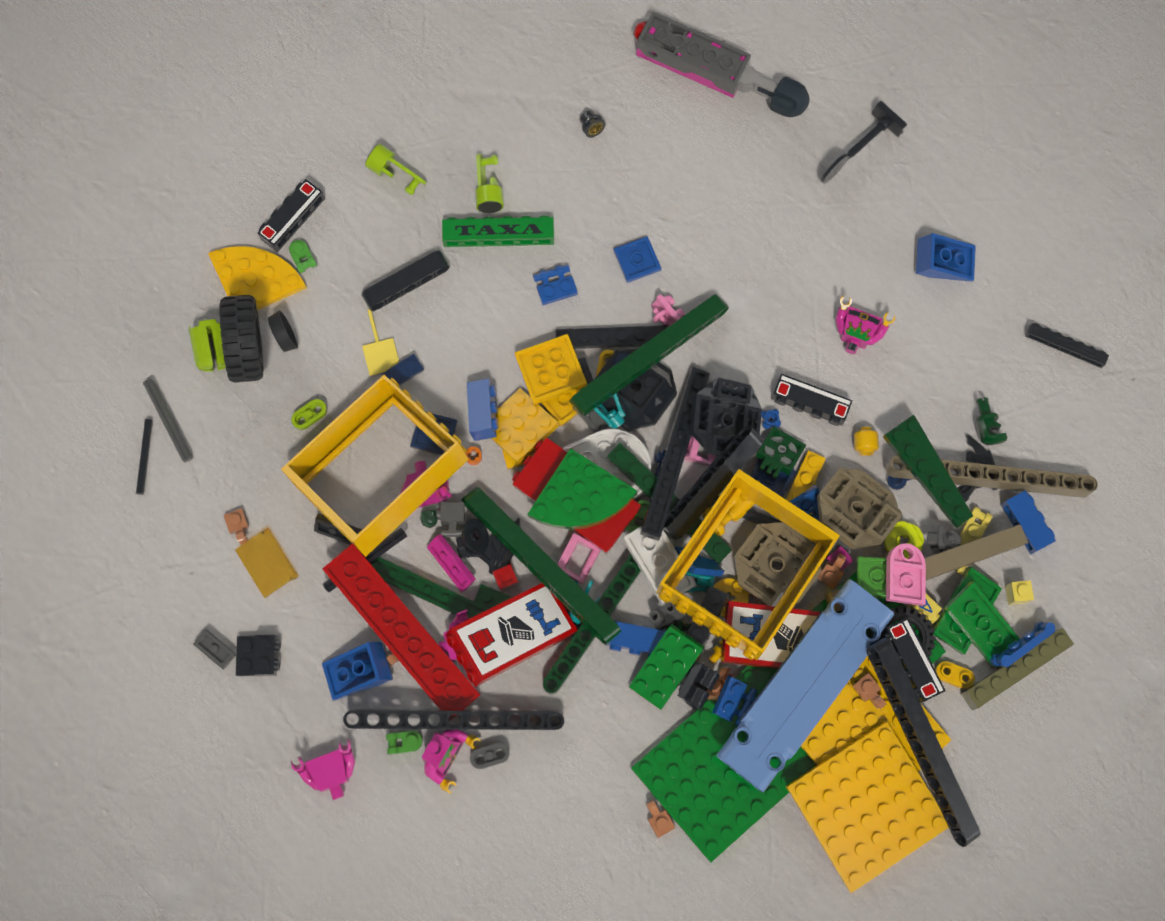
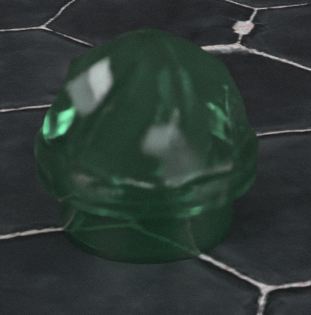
[419,510,438,528]

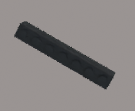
[1025,323,1109,369]

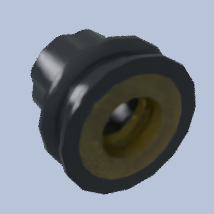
[580,110,606,138]

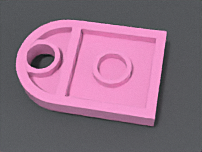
[886,544,926,606]

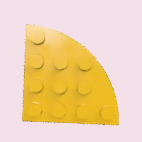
[208,246,307,310]

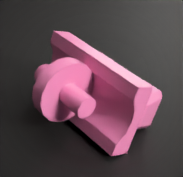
[651,294,686,327]

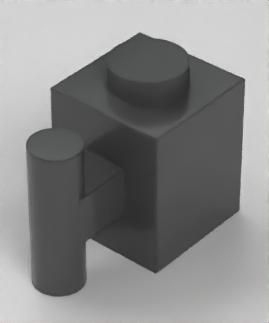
[437,502,465,537]

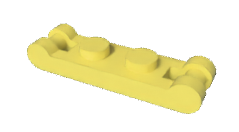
[956,506,993,575]

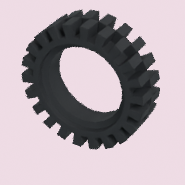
[871,607,936,657]

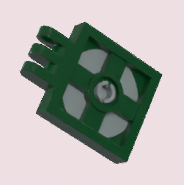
[756,426,806,479]

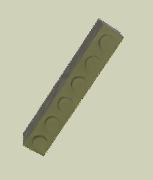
[961,628,1074,710]

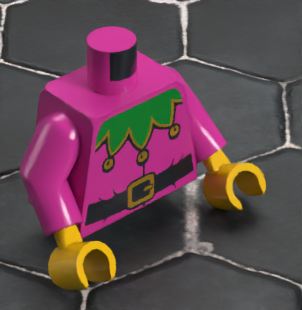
[835,296,896,354]
[422,729,481,793]

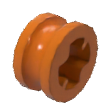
[465,447,482,465]

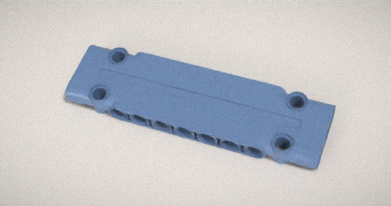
[716,579,894,793]

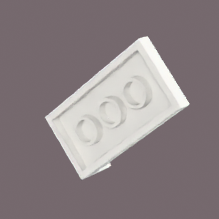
[622,526,696,606]

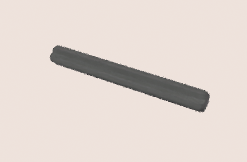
[143,379,193,462]

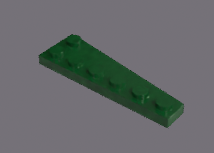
[883,415,973,529]

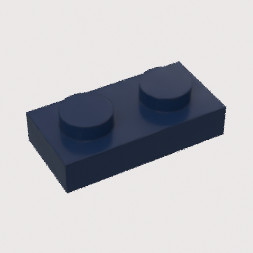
[382,354,424,386]

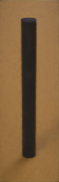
[136,419,153,495]

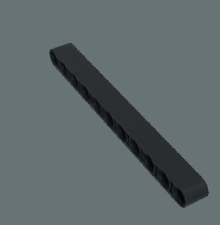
[867,638,981,847]
[343,709,564,730]

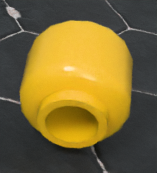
[854,427,879,456]

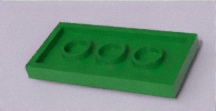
[933,567,1002,655]
[944,581,1020,667]
[629,624,704,710]

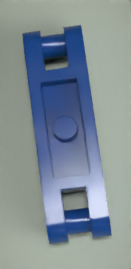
[990,622,1055,667]

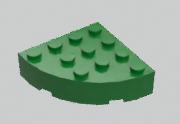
[527,448,637,530]

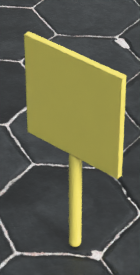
[362,309,399,376]

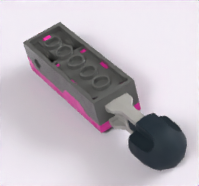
[634,12,810,117]

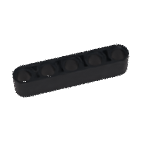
[361,250,450,311]

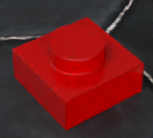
[492,564,518,590]

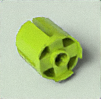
[188,319,226,372]

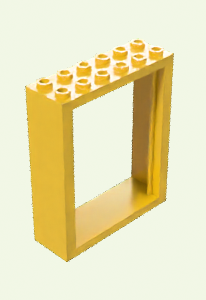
[281,375,469,557]
[656,469,840,661]

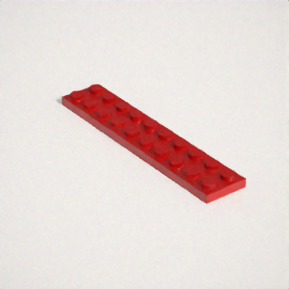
[322,543,480,721]

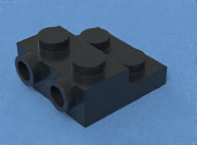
[236,635,281,677]

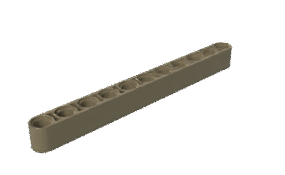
[886,455,1098,498]
[824,525,1029,612]

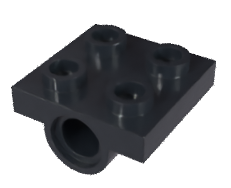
[677,660,720,711]

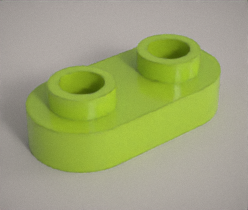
[291,399,327,430]

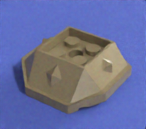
[817,468,902,549]
[734,522,822,606]

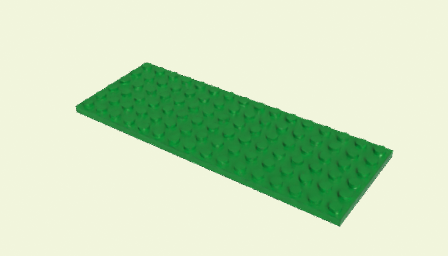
[631,571,946,863]

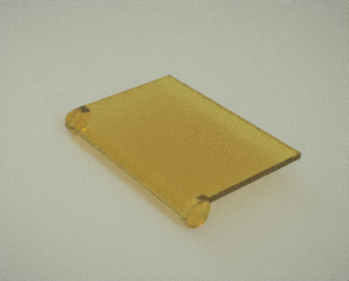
[235,528,299,598]

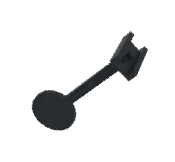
[821,101,908,184]

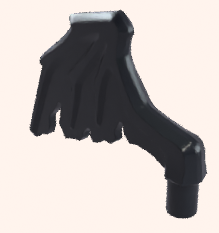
[959,434,997,502]
[456,518,520,575]

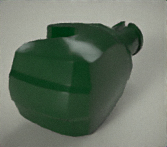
[976,397,1007,445]

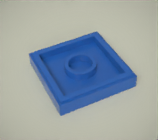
[613,236,662,283]

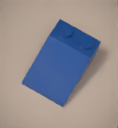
[916,233,976,282]
[322,642,393,701]

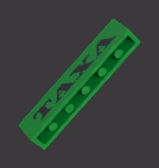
[442,215,554,247]

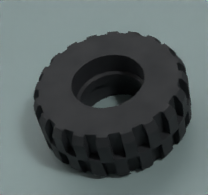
[219,295,264,383]

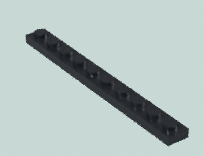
[640,366,710,541]

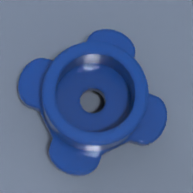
[761,409,781,429]

